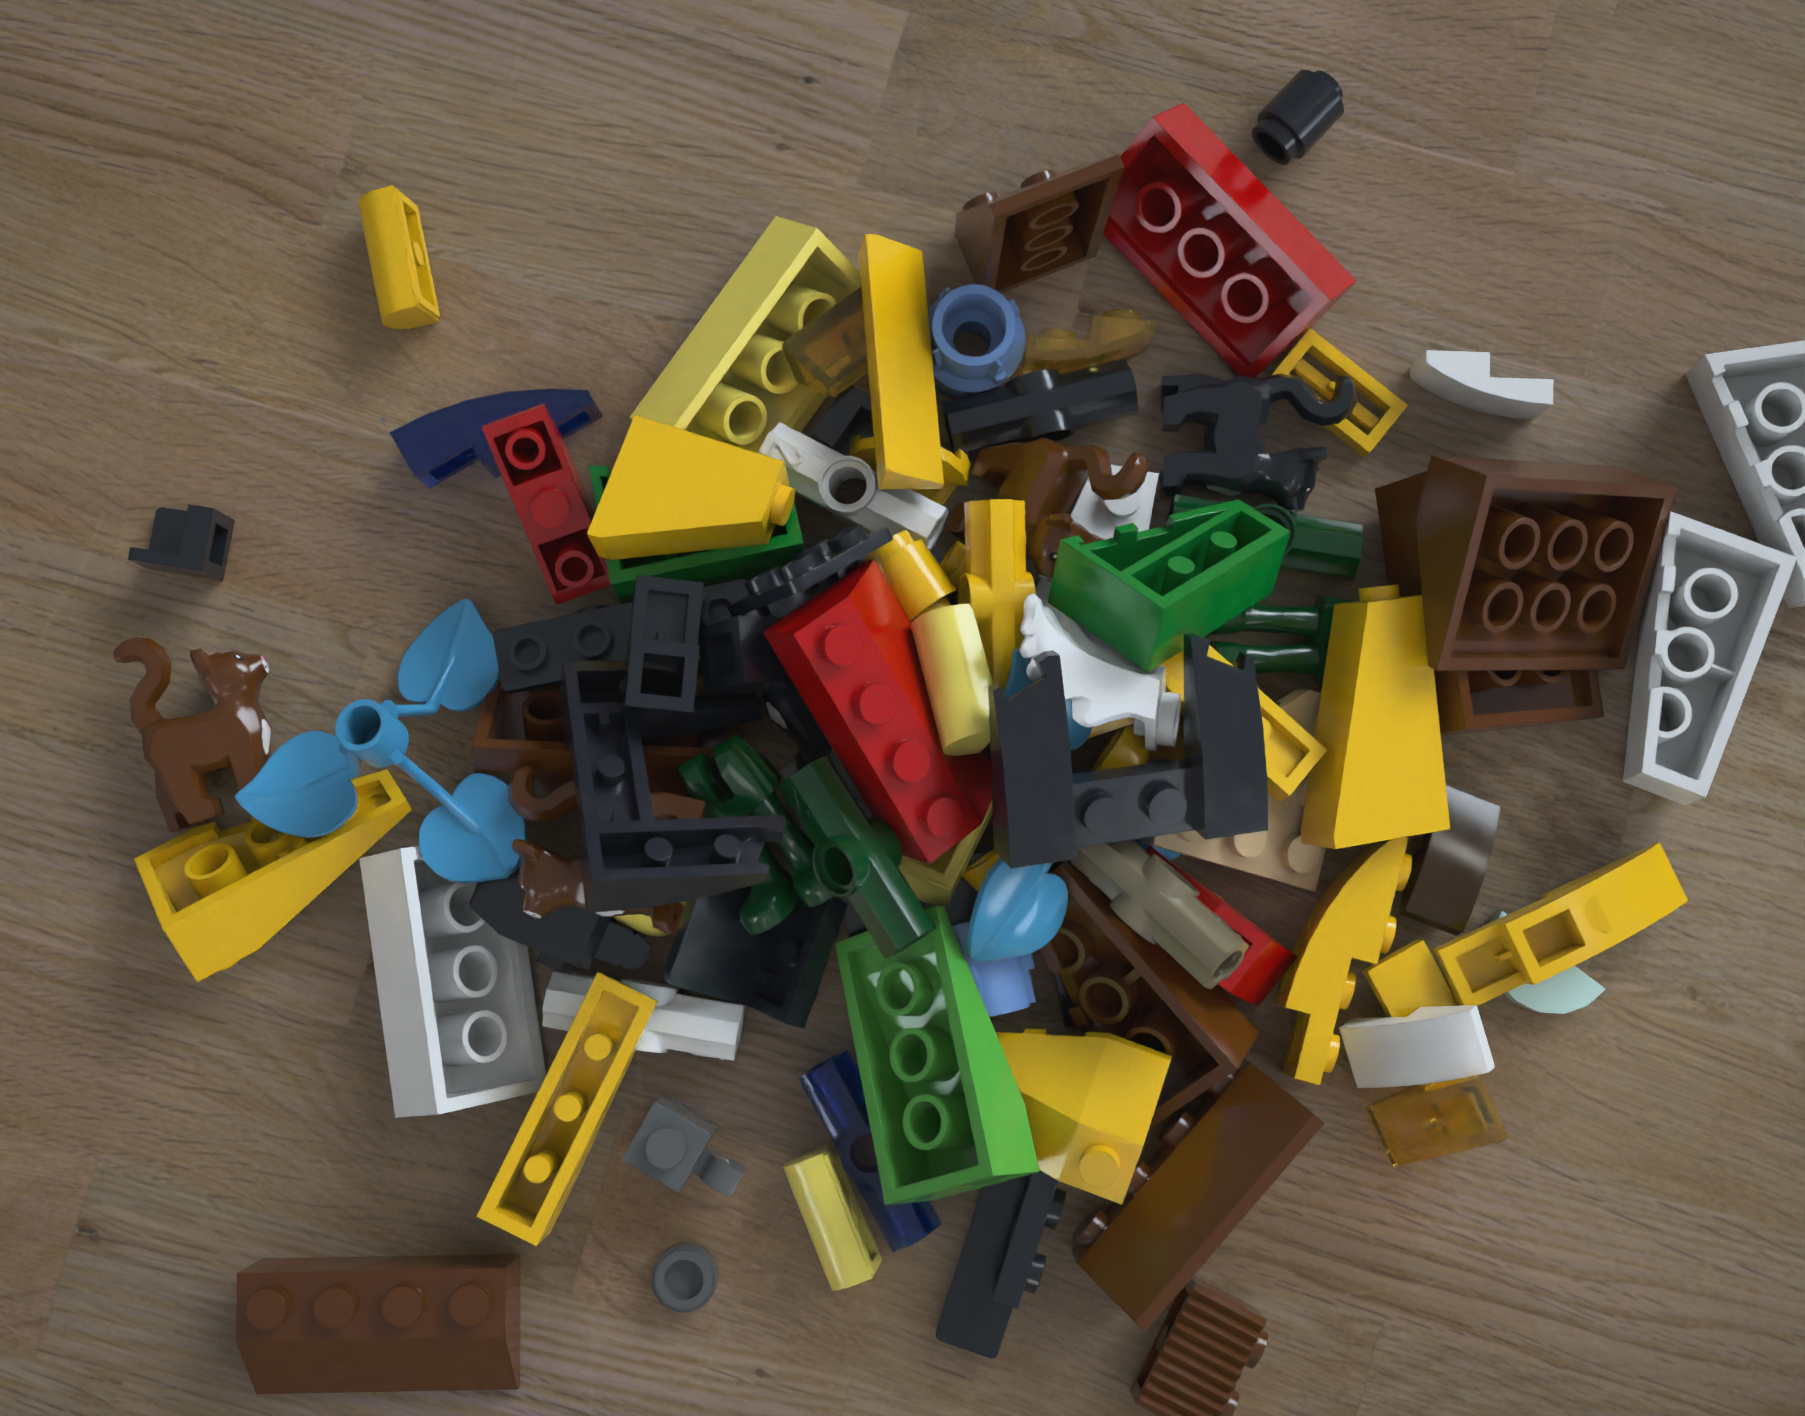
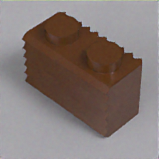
[1129,1276,1268,1416]

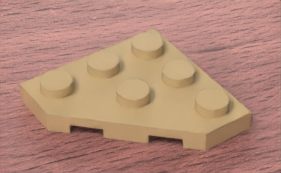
[1141,689,1326,892]

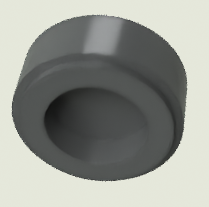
[651,1242,719,1313]

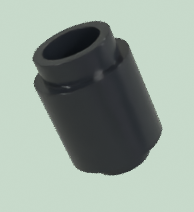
[1252,70,1344,165]

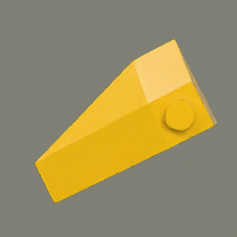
[134,769,412,982]
[996,1028,1172,1205]

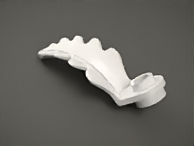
[1020,593,1181,751]

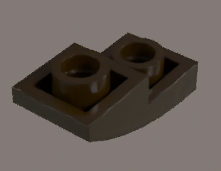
[1399,785,1501,936]

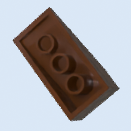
[955,155,1124,294]

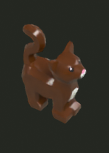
[947,438,1148,583]
[113,637,272,832]
[508,766,706,935]

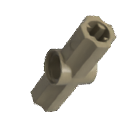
[1070,839,1249,989]

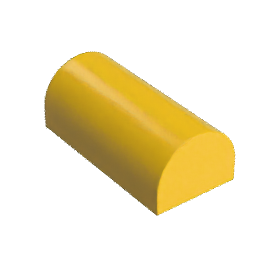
[358,185,441,329]

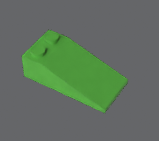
[835,906,1040,1205]

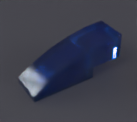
[389,389,603,489]

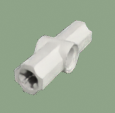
[758,422,949,551]
[542,971,745,1061]

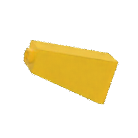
[1301,584,1450,849]

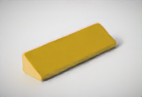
[859,234,944,490]

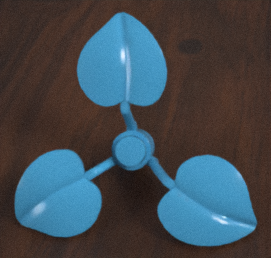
[235,598,527,883]
[967,648,1181,961]

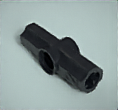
[942,358,1139,456]

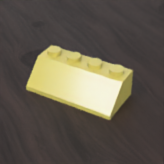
[629,216,866,453]

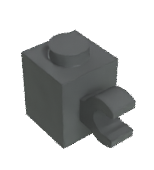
[621,1093,746,1197]

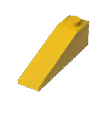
[476,972,658,1246]

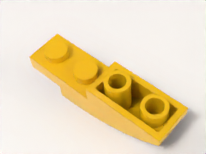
[1273,837,1412,1085]
[1432,842,1688,1006]

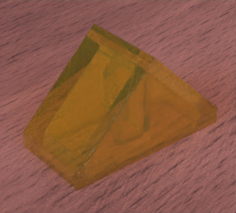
[1366,1074,1508,1167]

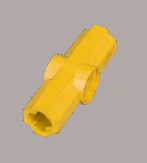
[957,499,1036,691]

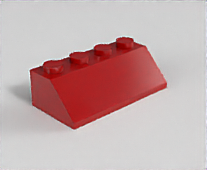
[1103,103,1357,378]
[763,559,992,864]

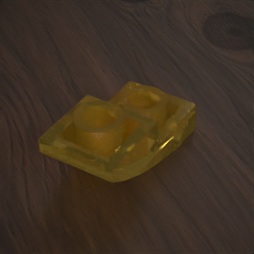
[1021,309,1156,375]

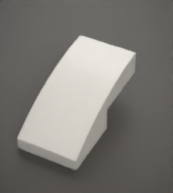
[1410,350,1554,419]
[1339,1005,1495,1088]

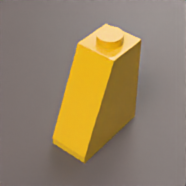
[587,415,795,560]

